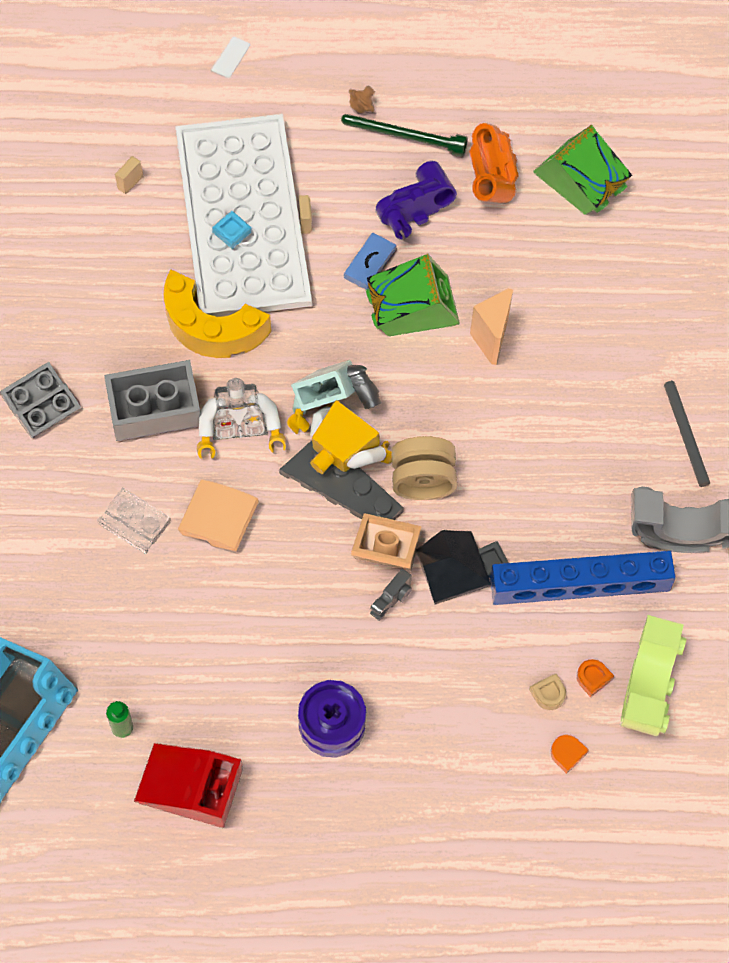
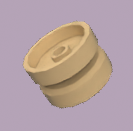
[392,436,457,500]

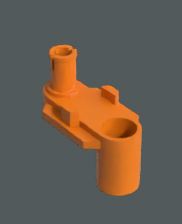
[469,123,519,204]

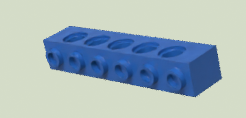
[490,551,676,605]

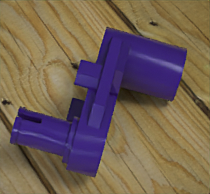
[375,161,457,239]

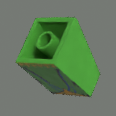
[533,124,633,215]
[366,254,460,337]

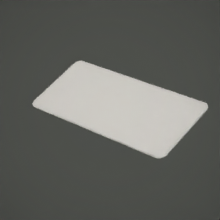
[211,36,251,78]

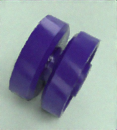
[298,680,366,758]

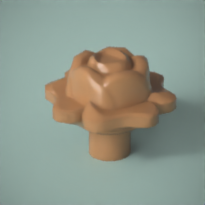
[348,85,375,114]

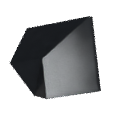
[416,530,491,604]

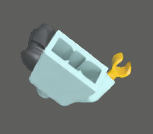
[287,360,381,434]

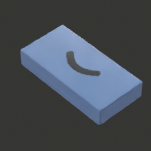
[344,232,396,290]

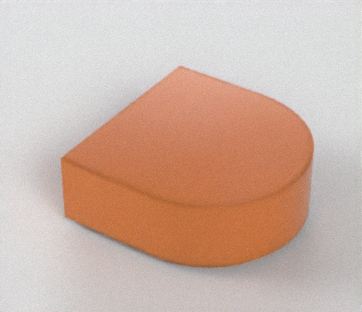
[577,659,614,698]
[551,735,589,774]

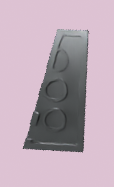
[279,440,403,520]

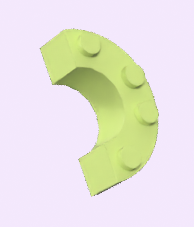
[620,615,686,736]

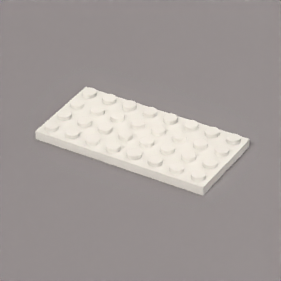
[175,114,312,317]

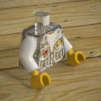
[196,378,286,459]

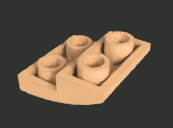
[177,479,259,551]

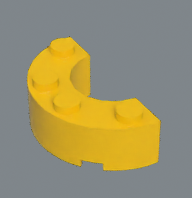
[163,270,271,358]

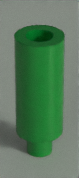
[106,701,133,738]

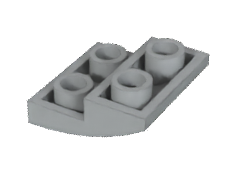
[0,362,81,438]

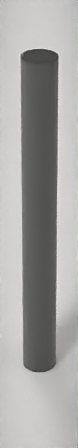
[664,381,710,487]

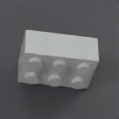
[104,360,201,441]

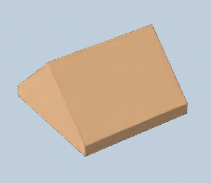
[470,289,513,365]
[351,513,422,571]

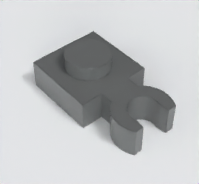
[370,568,412,621]

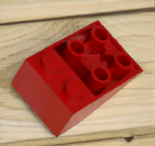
[134,743,243,828]

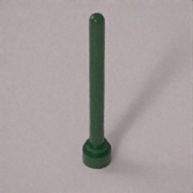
[341,114,468,158]

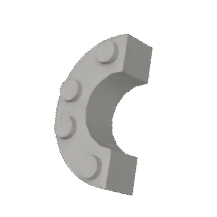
[631,487,729,553]

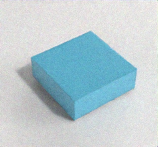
[212,211,252,249]

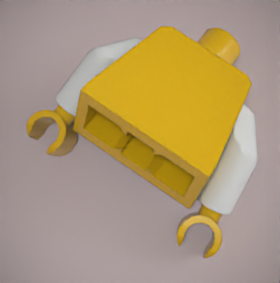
[310,400,392,474]

